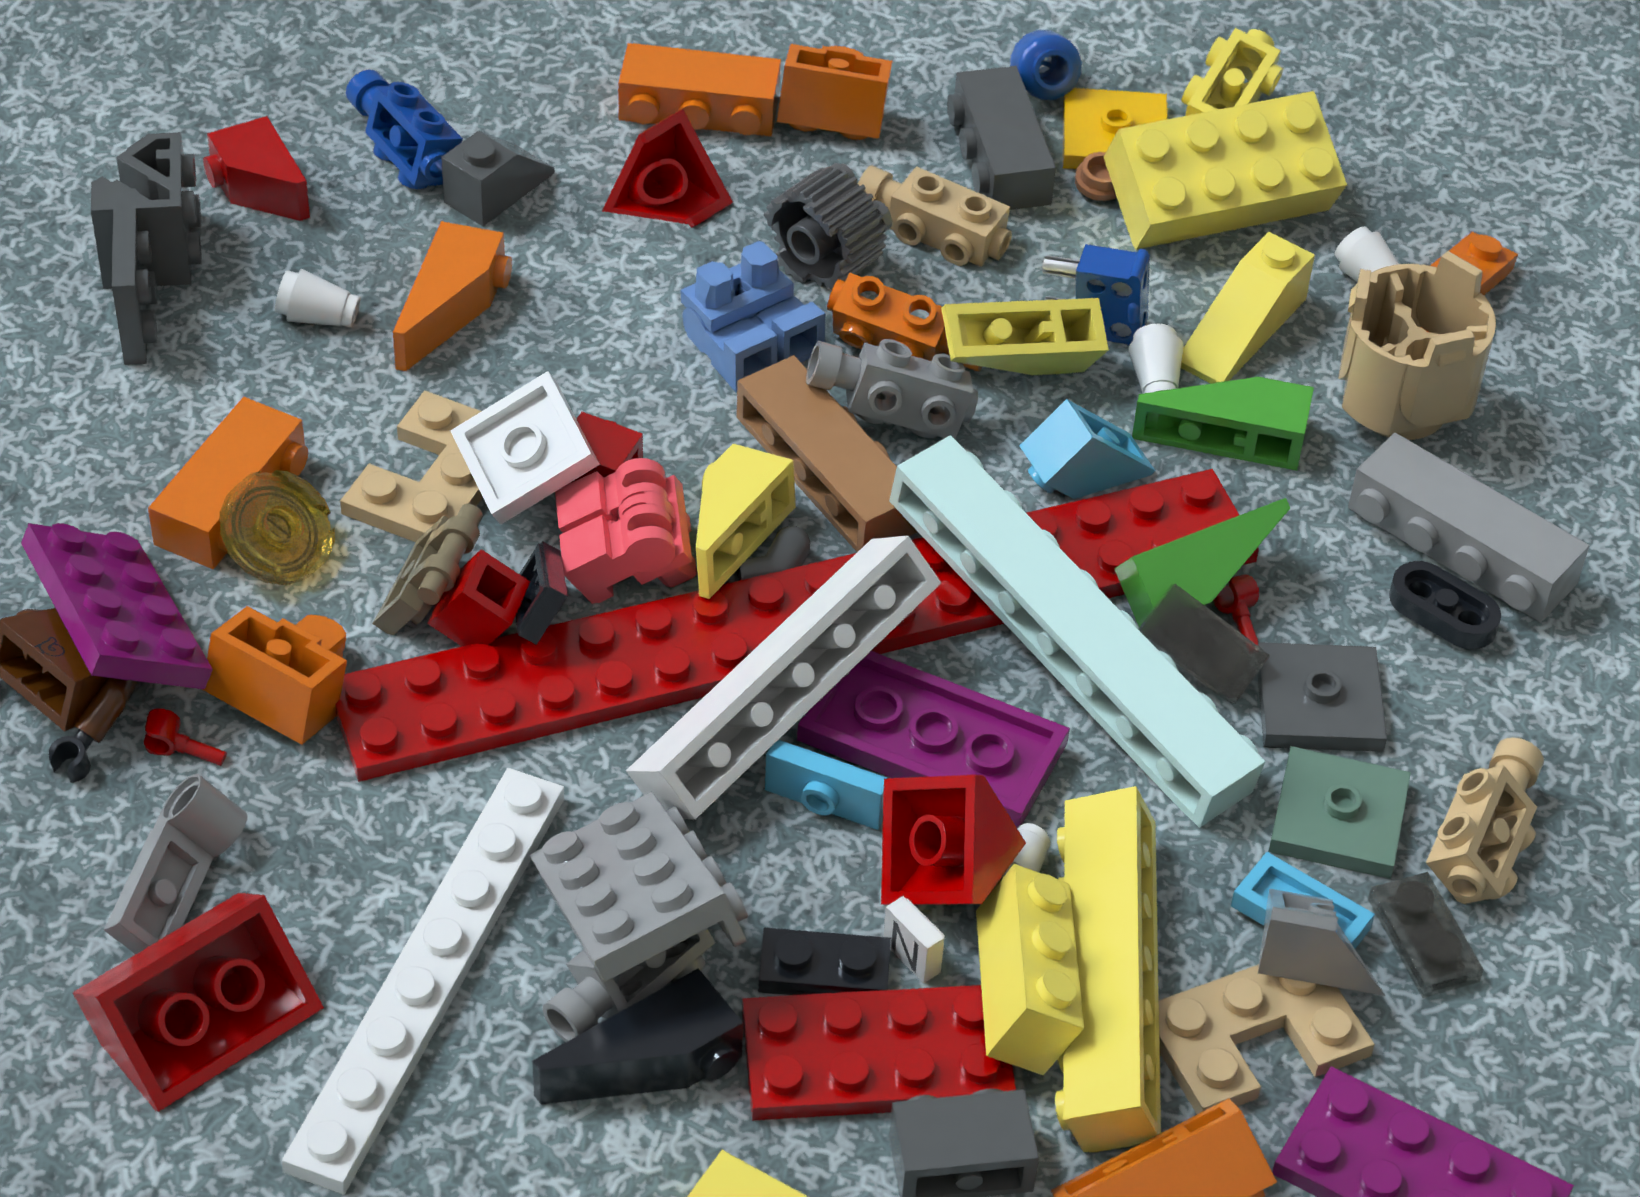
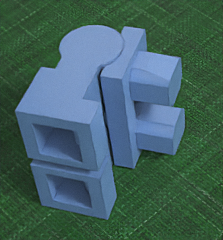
[681,241,825,392]

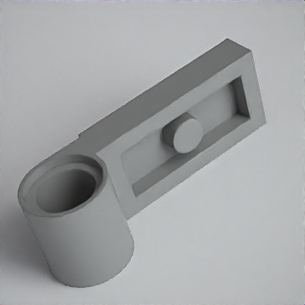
[104,774,247,954]

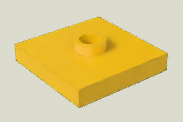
[1063,88,1167,169]

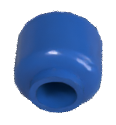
[1010,30,1082,100]

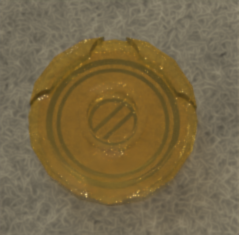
[219,470,335,586]

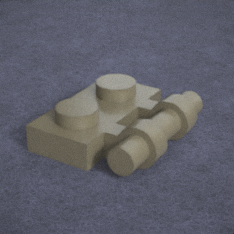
[372,504,483,635]

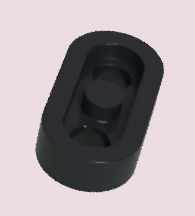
[1389,561,1501,649]

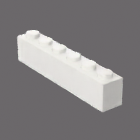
[626,536,942,820]

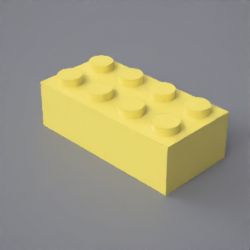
[1104,91,1347,250]

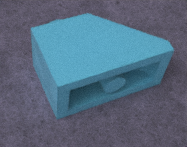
[1019,399,1155,499]

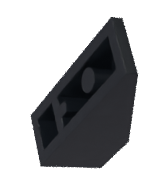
[532,968,743,1105]

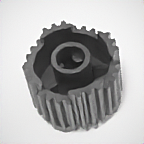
[764,163,893,288]

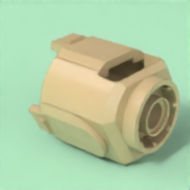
[1339,251,1496,440]

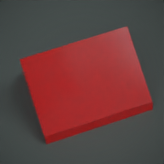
[881,774,1026,905]

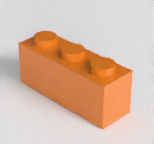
[618,43,781,137]
[148,396,308,569]

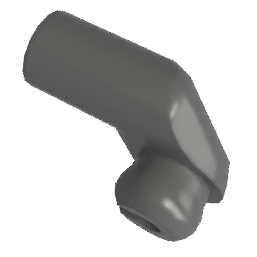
[736,526,810,581]

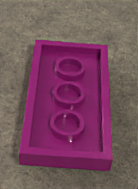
[21,523,213,689]
[797,651,1070,828]
[1272,1066,1574,1197]

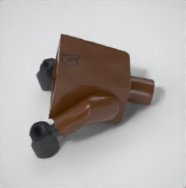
[0,608,137,783]

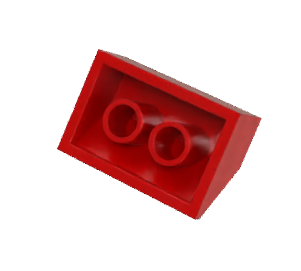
[72,893,324,1112]

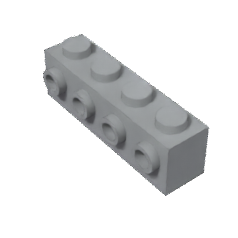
[1348,432,1590,623]

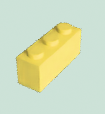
[976,864,1084,1075]

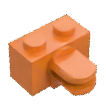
[777,44,892,140]
[202,606,347,745]

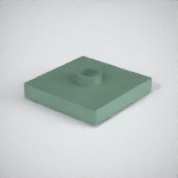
[1268,746,1411,879]

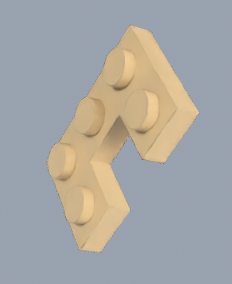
[340,390,483,542]
[1159,964,1375,1114]

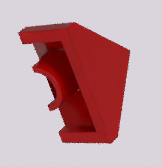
[602,109,733,227]

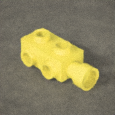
[1181,28,1284,116]

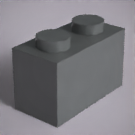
[889,1088,1039,1197]

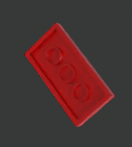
[742,985,1016,1121]

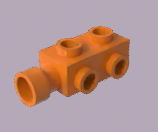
[827,272,982,372]

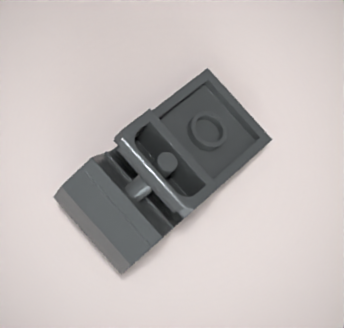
[91,132,202,365]

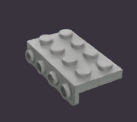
[529,792,748,982]

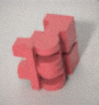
[555,458,697,604]

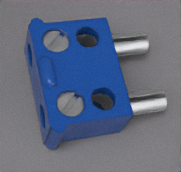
[1042,244,1150,346]

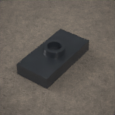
[515,541,568,645]

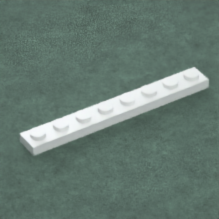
[282,768,564,1195]

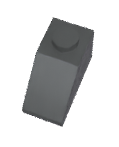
[442,131,555,226]

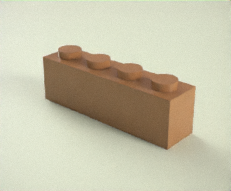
[736,355,918,552]

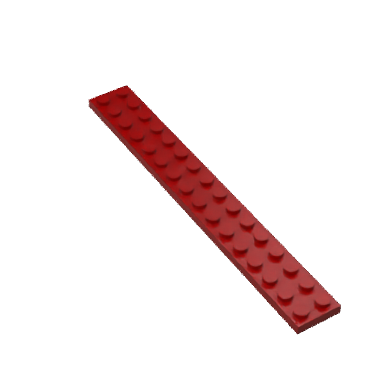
[335,469,1259,782]

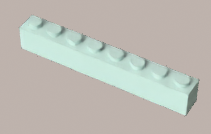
[889,435,1266,828]

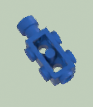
[346,70,463,189]

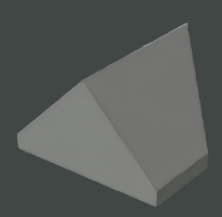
[1258,889,1386,996]

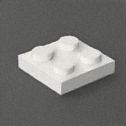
[451,371,600,525]

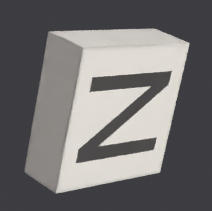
[883,896,945,984]

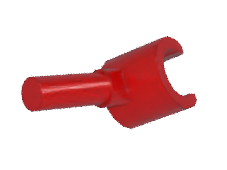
[1213,574,1259,655]
[144,708,227,766]

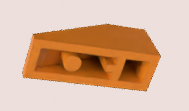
[393,221,512,371]
[1051,1098,1277,1197]

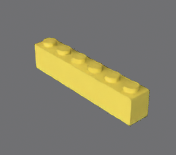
[1055,786,1161,1153]

